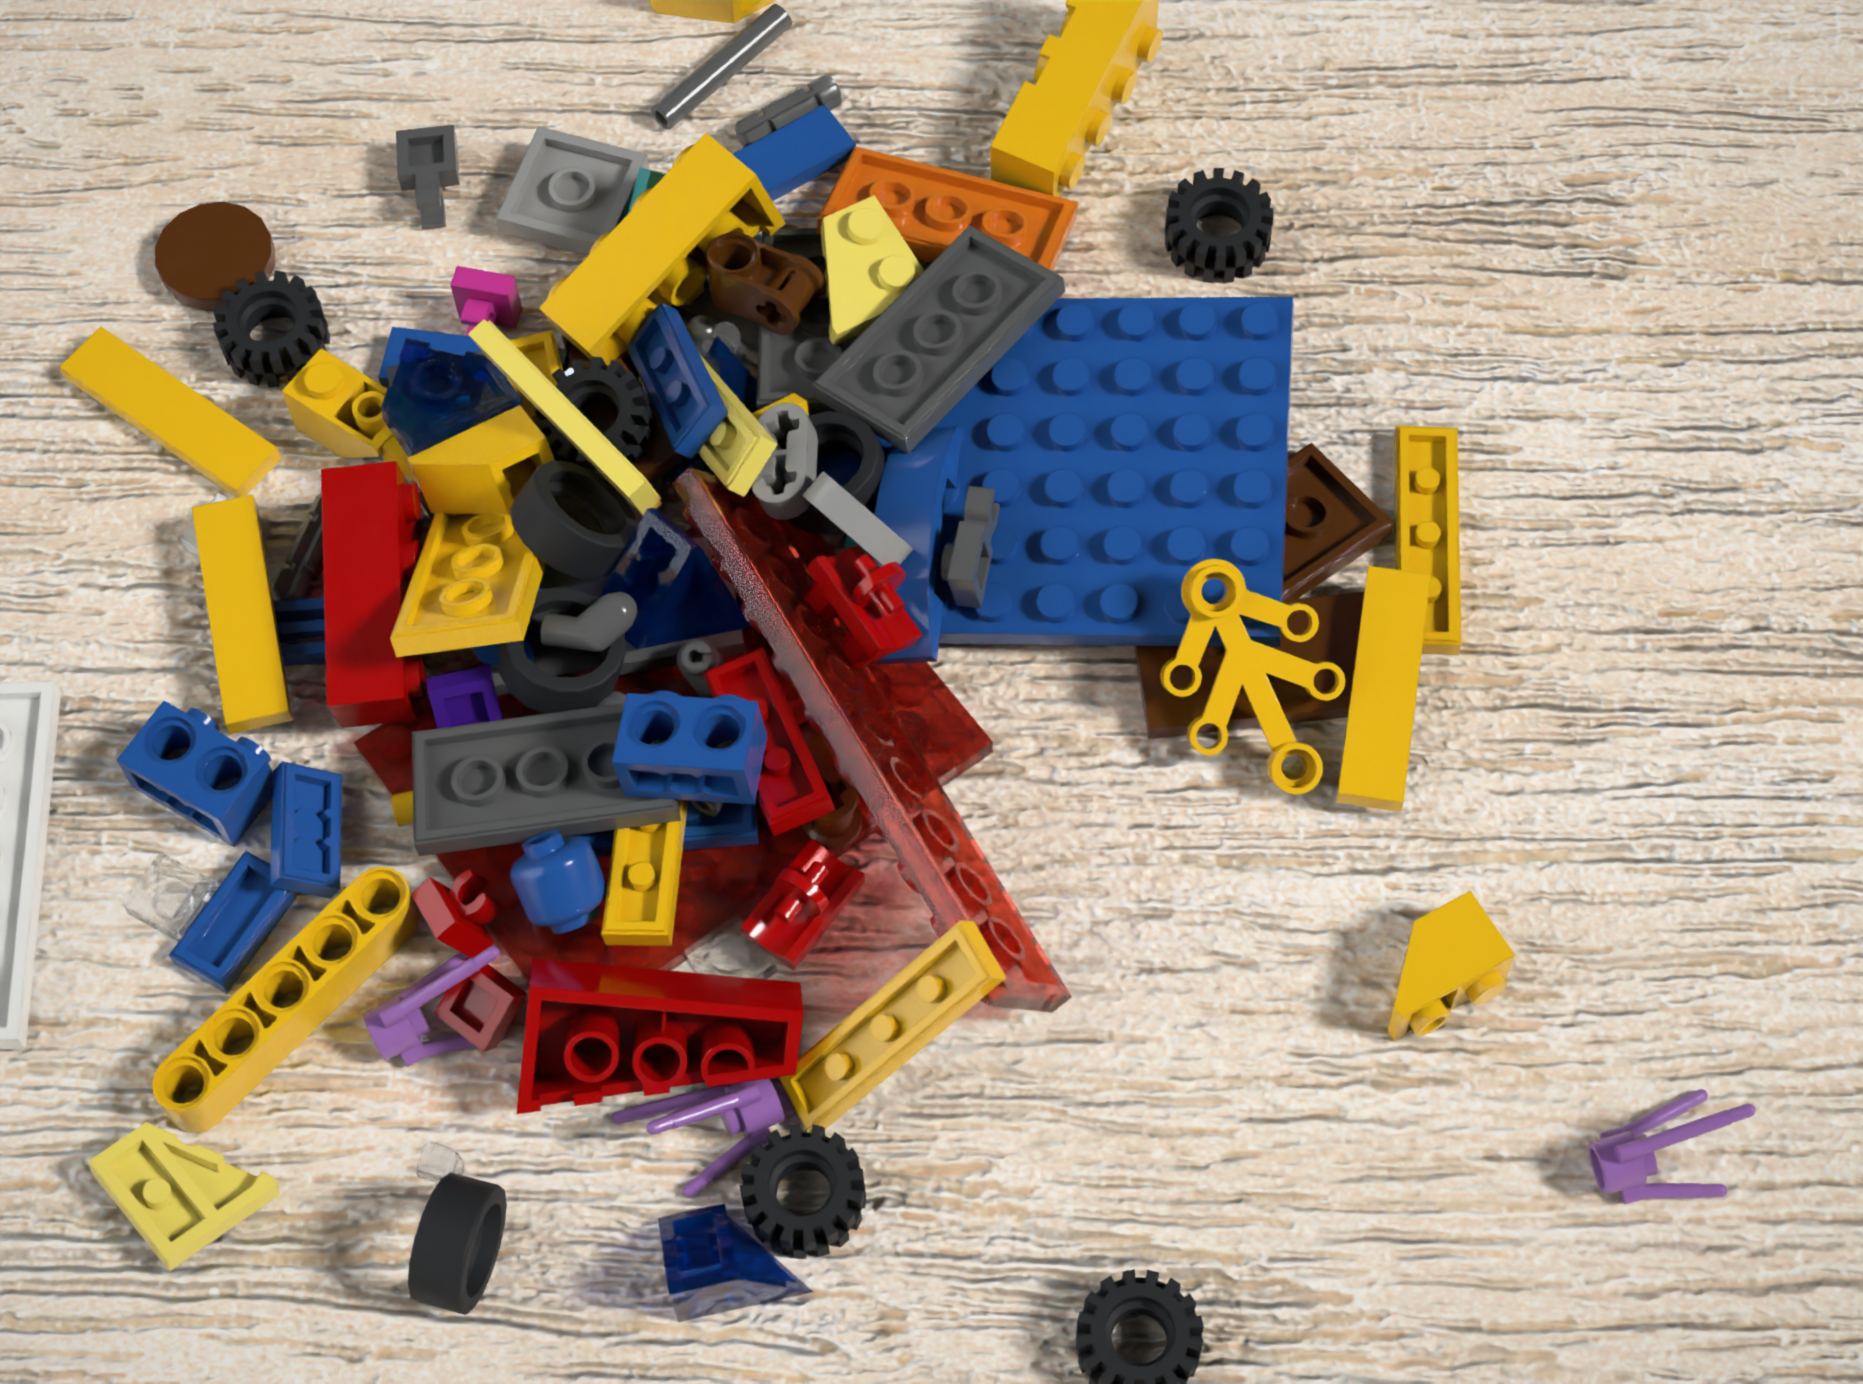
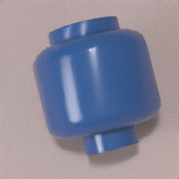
[510,829,608,934]

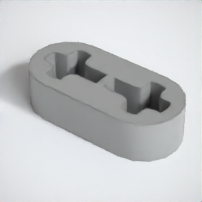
[752,403,818,520]
[802,471,913,565]

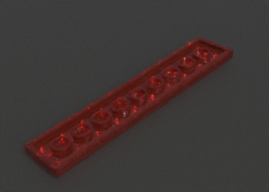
[672,467,1072,1013]

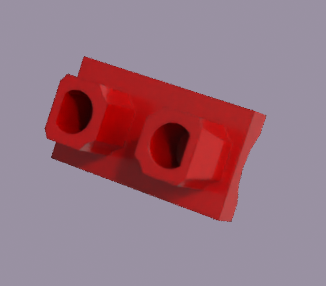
[805,545,923,668]
[740,838,865,971]

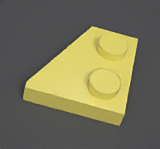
[820,195,924,346]
[88,1122,280,1271]

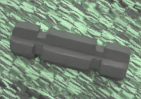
[735,75,842,148]
[273,493,323,601]

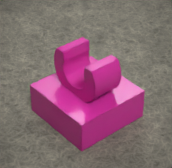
[450,266,523,336]

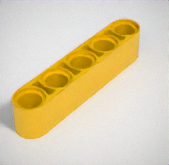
[152,867,420,1133]

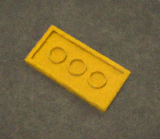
[390,513,546,657]

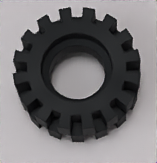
[1164,168,1274,283]
[213,271,330,388]
[534,357,655,479]
[740,1123,866,1259]
[1076,1269,1204,1384]

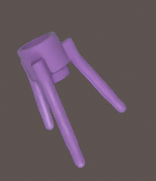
[362,946,506,1067]
[612,1079,785,1198]
[1588,1089,1756,1205]

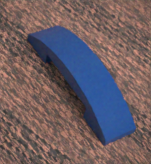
[870,426,962,665]

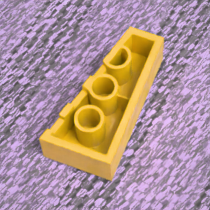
[990,0,1163,197]
[539,133,786,366]

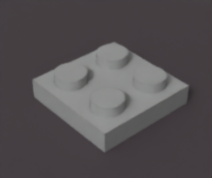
[496,126,649,255]

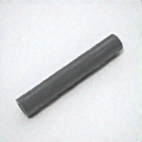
[651,4,792,130]

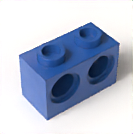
[612,691,768,805]
[117,700,273,847]

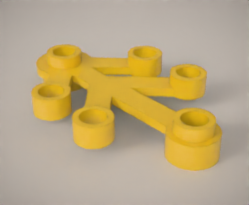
[1160,559,1346,794]

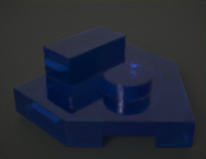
[381,337,522,457]

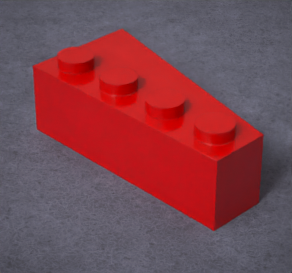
[321,461,427,728]
[516,958,804,1114]

